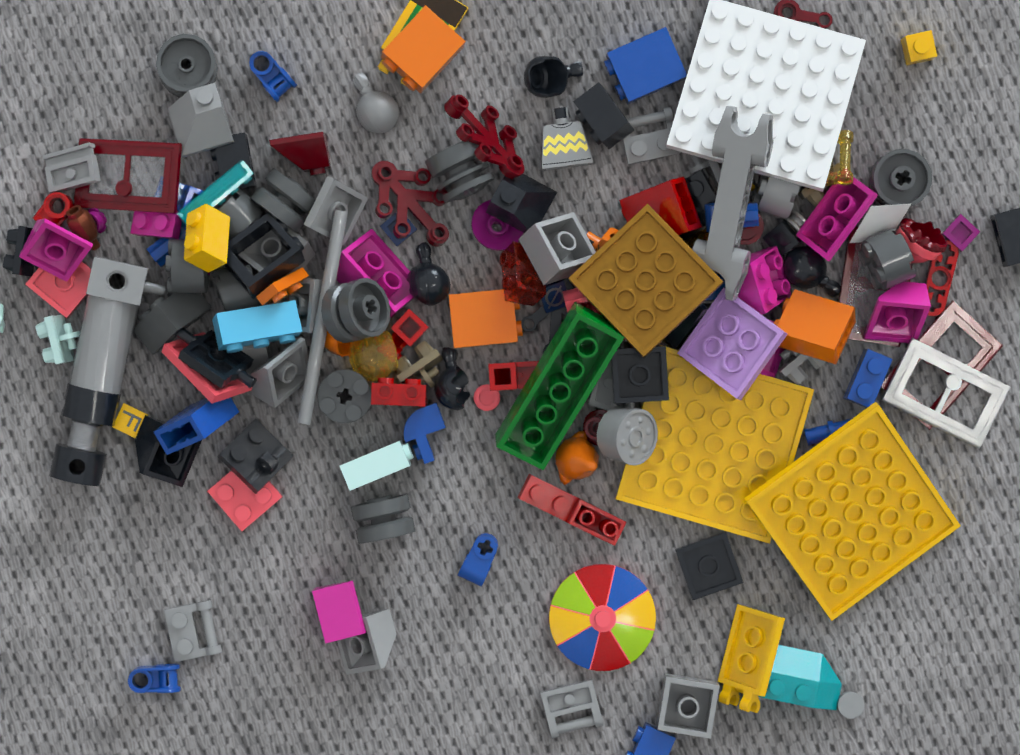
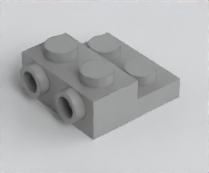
[303,176,368,246]

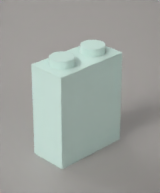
[340,440,414,491]

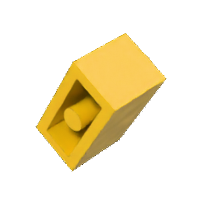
[184,204,230,273]

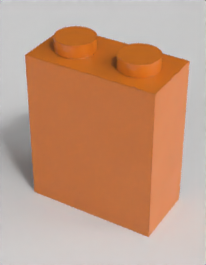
[381,5,466,94]
[449,288,523,348]
[774,289,856,364]

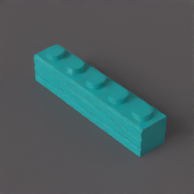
[176,160,254,225]

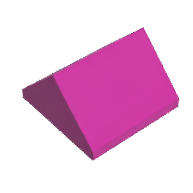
[19,219,93,282]
[312,581,366,644]

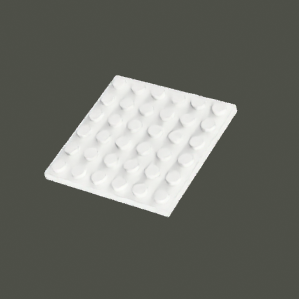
[666,0,866,192]

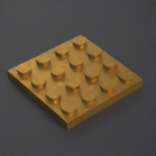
[568,204,723,358]

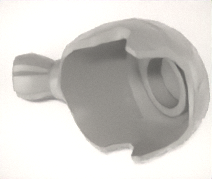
[353,73,399,134]

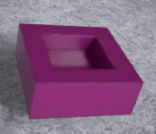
[941,214,980,252]

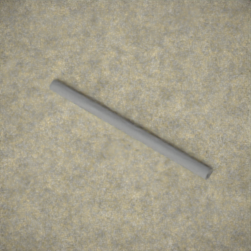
[297,210,348,425]

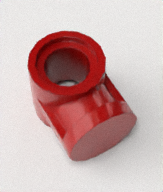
[32,192,74,226]

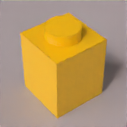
[901,30,937,66]

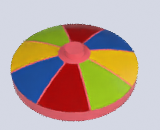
[549,564,656,671]

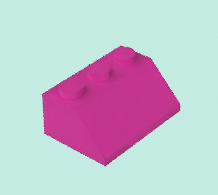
[796,170,878,262]
[336,229,415,319]

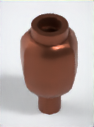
[66,205,101,250]

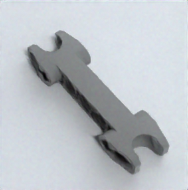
[692,106,774,301]

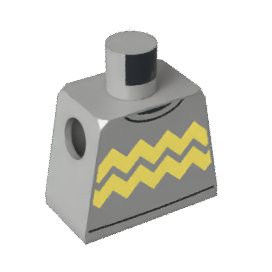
[541,107,593,171]

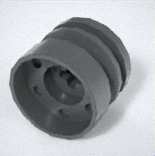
[425,141,495,203]

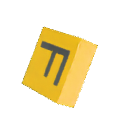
[112,403,149,438]

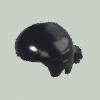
[524,56,583,98]
[407,242,451,306]
[784,246,841,297]
[434,347,470,411]

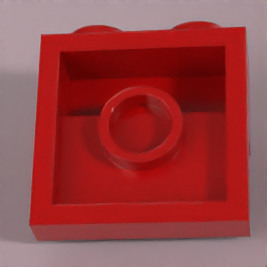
[371,378,427,407]

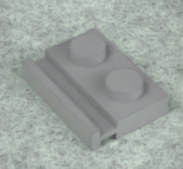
[43,142,101,193]

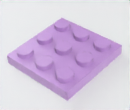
[677,287,788,400]

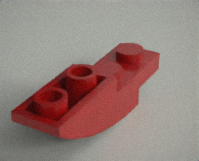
[517,474,627,546]

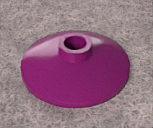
[471,200,523,251]

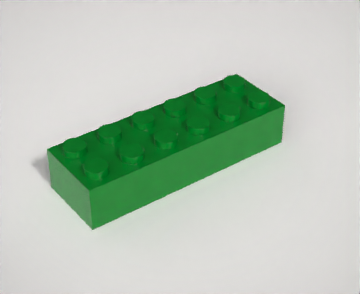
[495,302,625,470]

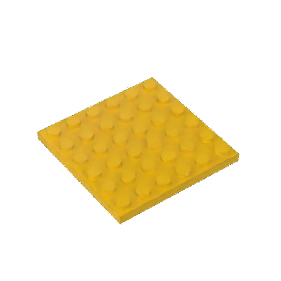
[615,345,814,544]
[744,402,961,621]

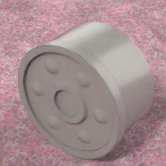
[597,406,658,465]

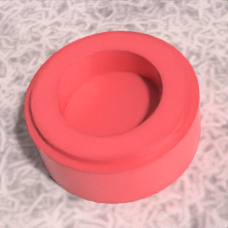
[474,384,500,411]

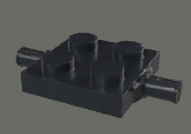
[177,327,257,388]

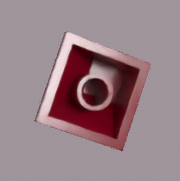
[269,132,331,176]

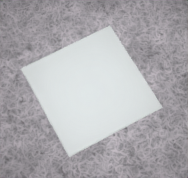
[849,204,911,243]

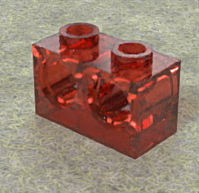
[499,241,546,306]

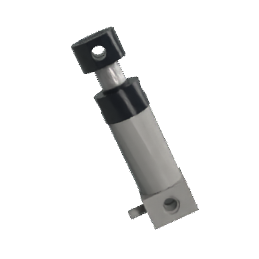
[49,256,166,486]

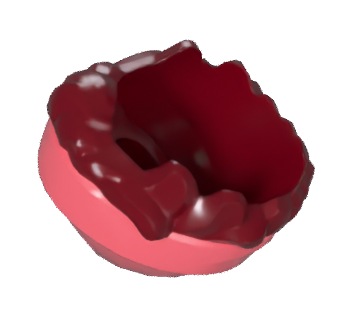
[895,218,947,264]

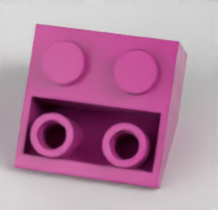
[738,245,792,314]

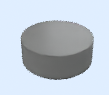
[837,691,865,719]

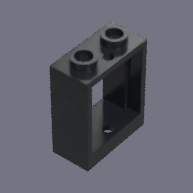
[224,212,305,299]

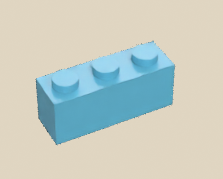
[212,300,302,353]

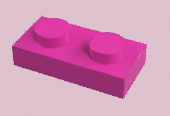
[130,211,182,239]

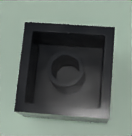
[611,346,669,404]

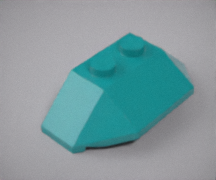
[759,644,842,710]

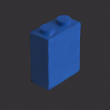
[604,27,687,105]
[154,398,239,455]

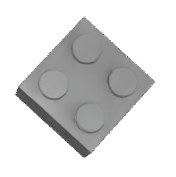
[519,212,596,285]
[656,673,720,739]

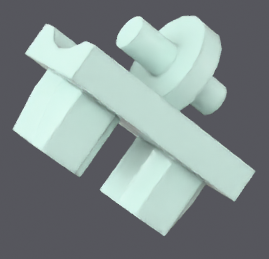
[35,314,80,364]

